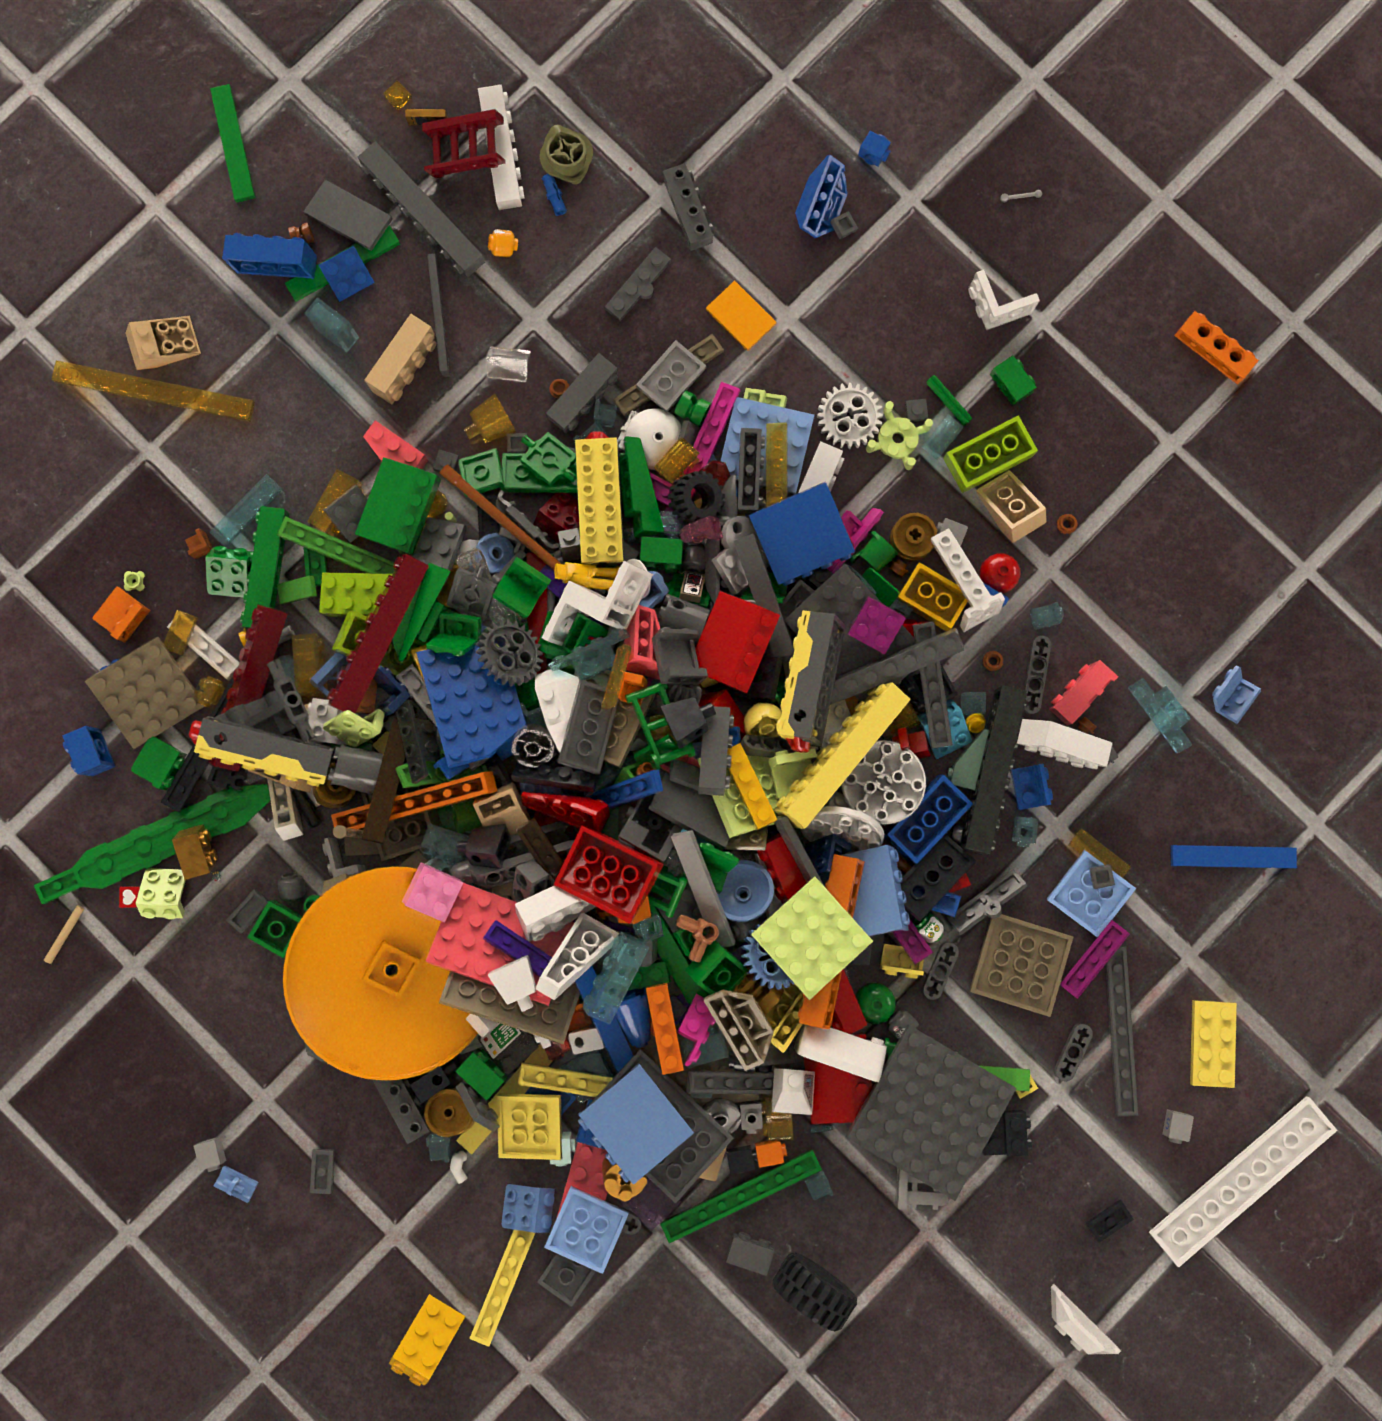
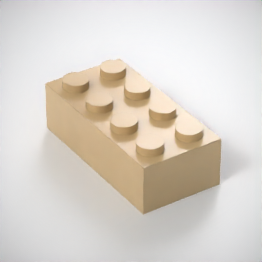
[365,314,437,405]

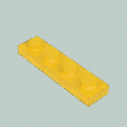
[727,743,777,830]

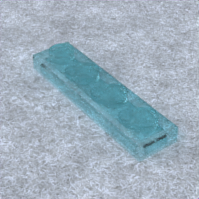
[210,474,283,547]

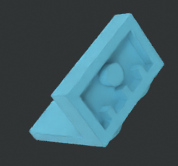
[915,699,972,759]

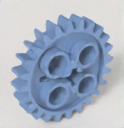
[741,920,794,990]

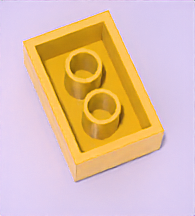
[895,562,968,632]

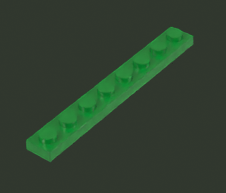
[660,1149,822,1243]

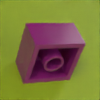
[848,596,906,655]

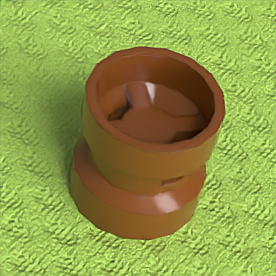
[288,223,314,244]

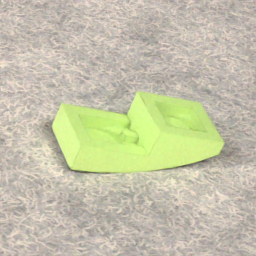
[744,388,787,408]

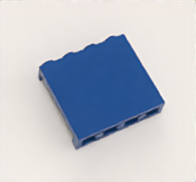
[749,482,855,586]

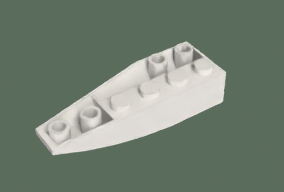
[515,885,596,942]

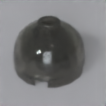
[511,724,554,768]

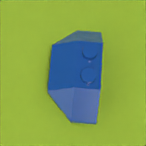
[795,155,847,238]

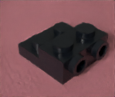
[900,662,958,715]
[983,1110,1032,1156]

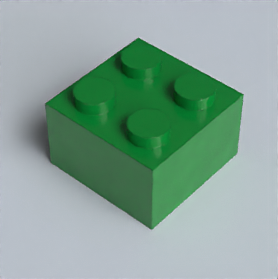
[640,537,683,574]
[247,900,303,958]
[685,940,748,995]
[455,1048,508,1101]

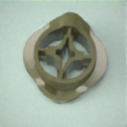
[540,125,593,185]

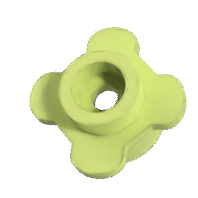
[124,571,145,591]

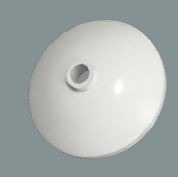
[625,409,685,470]

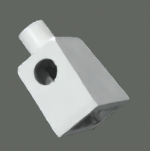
[488,955,536,1012]
[561,1025,605,1054]

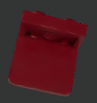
[533,492,580,544]

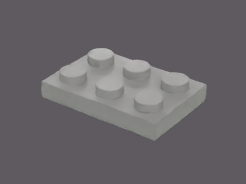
[636,340,706,412]

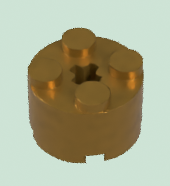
[312,763,356,808]
[602,1157,647,1201]

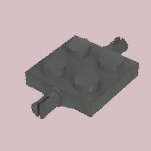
[446,563,497,622]

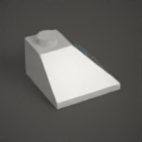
[772,1068,815,1115]

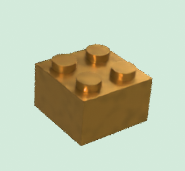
[172,824,218,880]

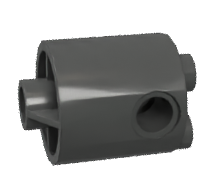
[658,594,710,648]
[327,744,383,794]

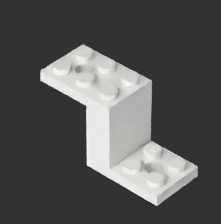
[542,561,653,646]

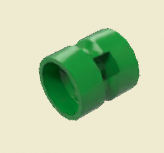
[674,390,711,427]

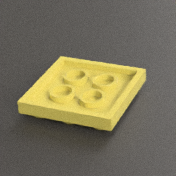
[497,1093,562,1160]

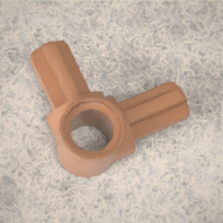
[676,915,719,962]

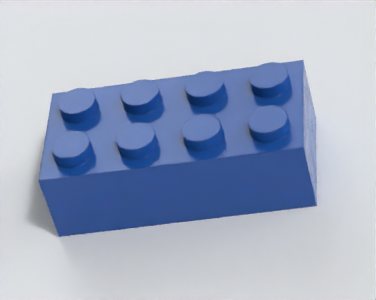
[222,233,317,279]
[884,775,973,864]

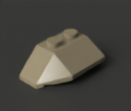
[703,990,774,1071]

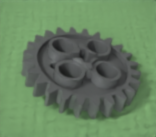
[476,619,543,686]

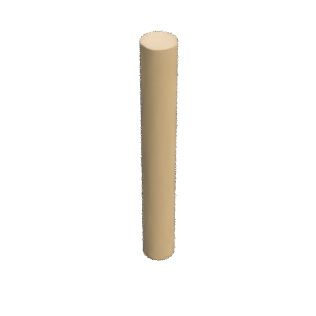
[44,905,84,964]

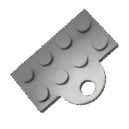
[712,516,770,595]

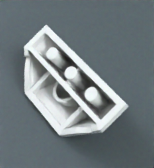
[535,668,579,752]
[1051,1284,1121,1354]

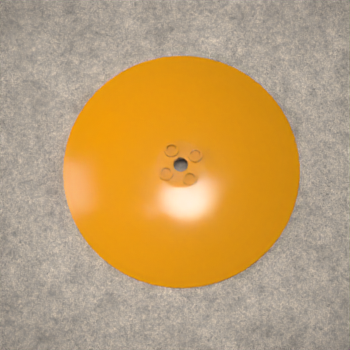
[283,866,478,1080]

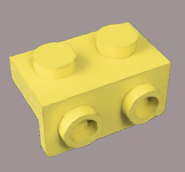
[880,943,924,979]

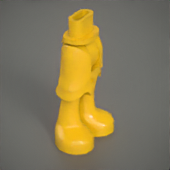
[554,562,621,591]

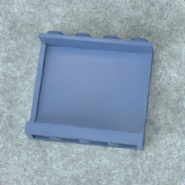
[819,845,910,936]
[578,1064,694,1185]

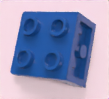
[1010,763,1053,810]

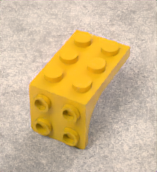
[389,1294,465,1386]

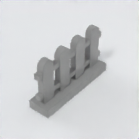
[895,1167,948,1210]

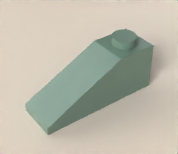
[946,729,989,791]

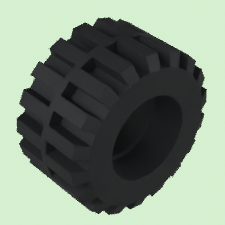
[668,471,725,526]

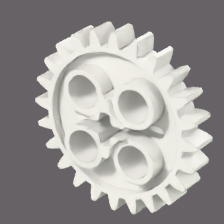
[817,383,883,449]

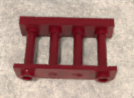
[422,109,506,178]

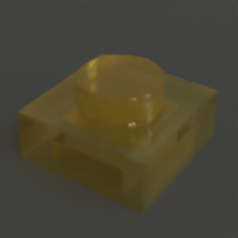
[383,80,412,111]

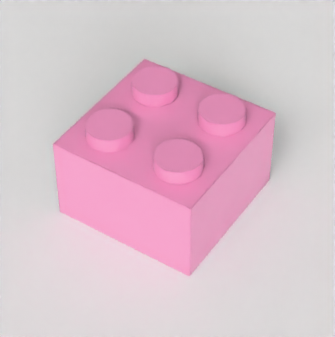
[402,862,463,923]

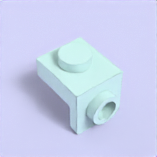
[550,1131,576,1166]

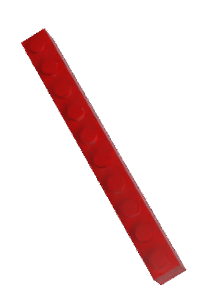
[757,834,867,1034]

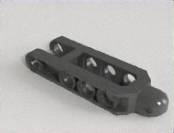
[450,821,577,889]

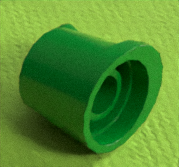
[849,531,898,573]

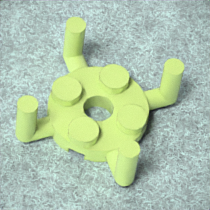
[866,401,933,470]

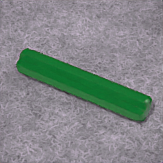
[926,375,972,426]

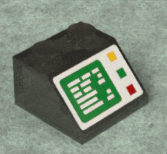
[478,1023,539,1075]

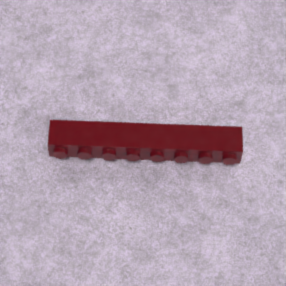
[327,554,429,713]
[209,604,287,772]

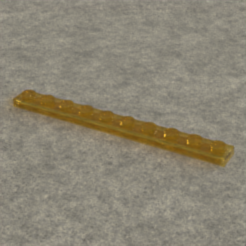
[51,360,255,422]

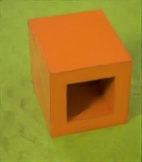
[755,1138,787,1168]

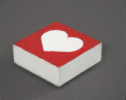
[119,887,140,908]

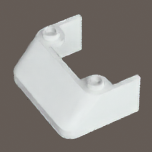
[794,1024,887,1082]

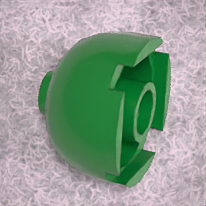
[855,982,896,1025]

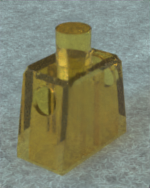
[464,394,516,443]

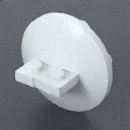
[841,740,926,825]
[800,792,884,855]

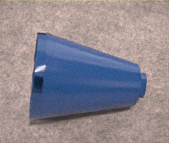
[607,987,651,1048]

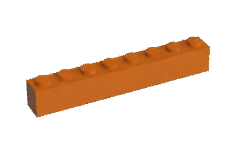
[331,771,498,830]
[798,854,865,1030]

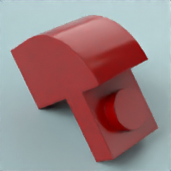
[892,727,931,759]

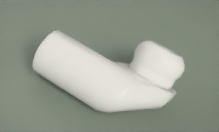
[450,1151,468,1184]

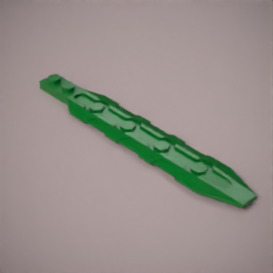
[34,784,271,904]

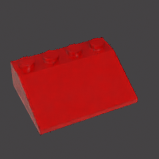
[695,591,780,693]
[553,826,664,924]
[803,1032,872,1124]

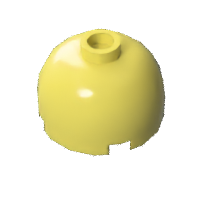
[743,703,782,737]

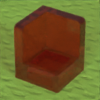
[699,460,730,492]
[544,1030,571,1060]

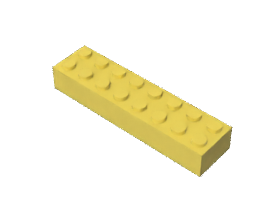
[774,682,911,829]

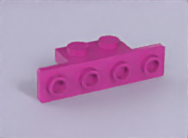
[827,508,884,574]
[677,994,716,1066]

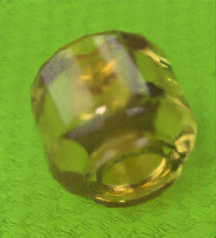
[194,676,225,707]

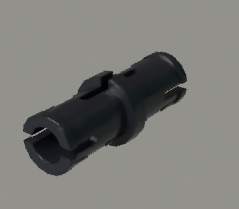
[292,789,322,829]

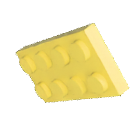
[1190,1000,1237,1088]

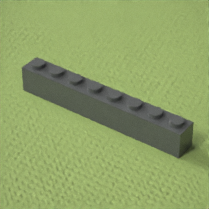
[358,141,485,278]
[830,628,964,705]

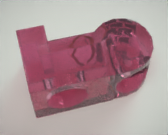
[680,516,723,545]

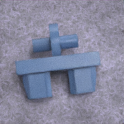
[214,1166,259,1203]

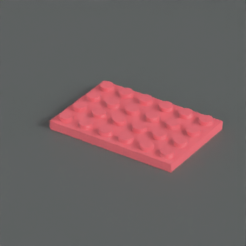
[426,883,574,1006]

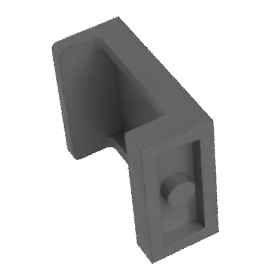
[652,627,708,686]

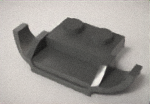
[496,490,560,553]

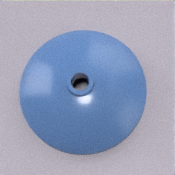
[717,860,774,922]

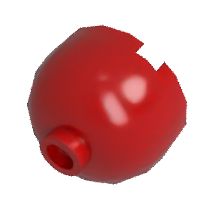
[979,553,1021,594]

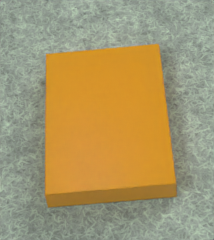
[706,280,777,351]

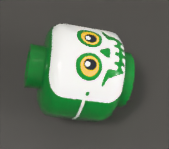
[913,912,944,943]

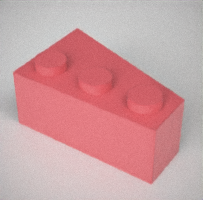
[363,420,429,469]
[623,605,661,680]
[1049,660,1119,726]

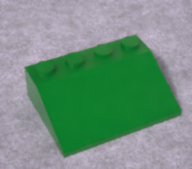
[355,457,441,556]

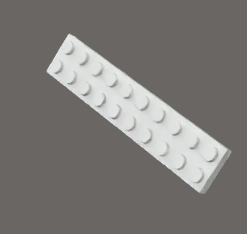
[1149,1096,1337,1267]

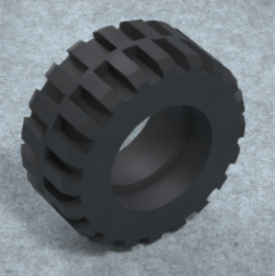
[772,1252,857,1332]

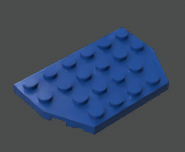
[416,645,526,769]

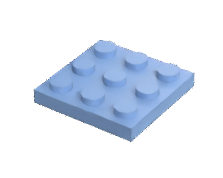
[1047,850,1136,937]
[544,1186,629,1274]

